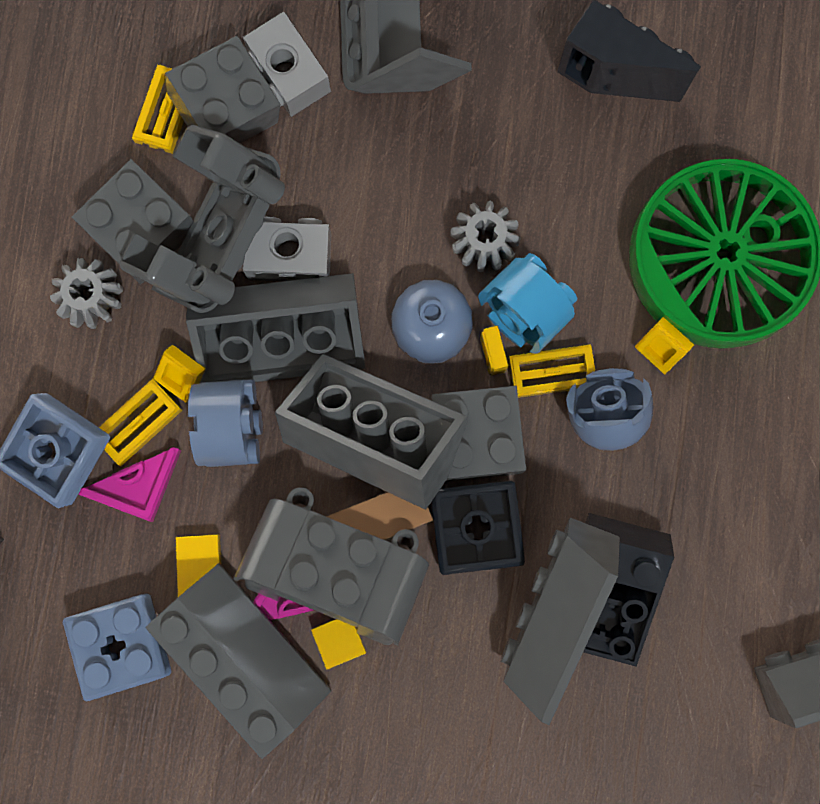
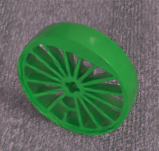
[629,159,820,348]

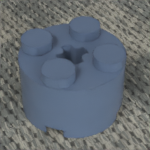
[188,379,263,467]

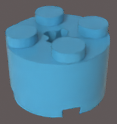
[478,253,578,354]

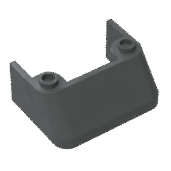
[340,0,472,94]

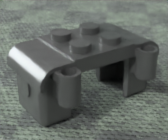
[120,125,285,313]
[234,488,429,646]

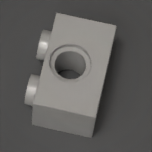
[243,12,331,117]
[243,217,332,281]

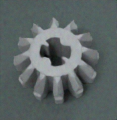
[450,200,521,272]
[50,258,123,329]

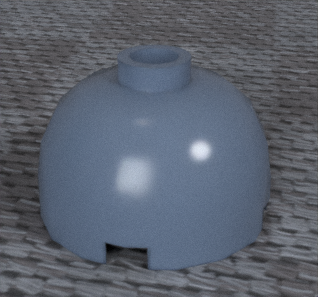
[391,280,473,363]
[566,368,654,451]

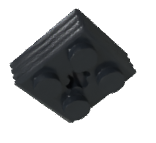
[431,481,525,575]

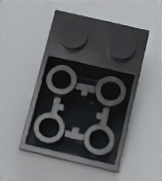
[557,0,701,102]
[583,513,674,667]

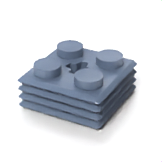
[0,393,110,508]
[63,594,171,701]

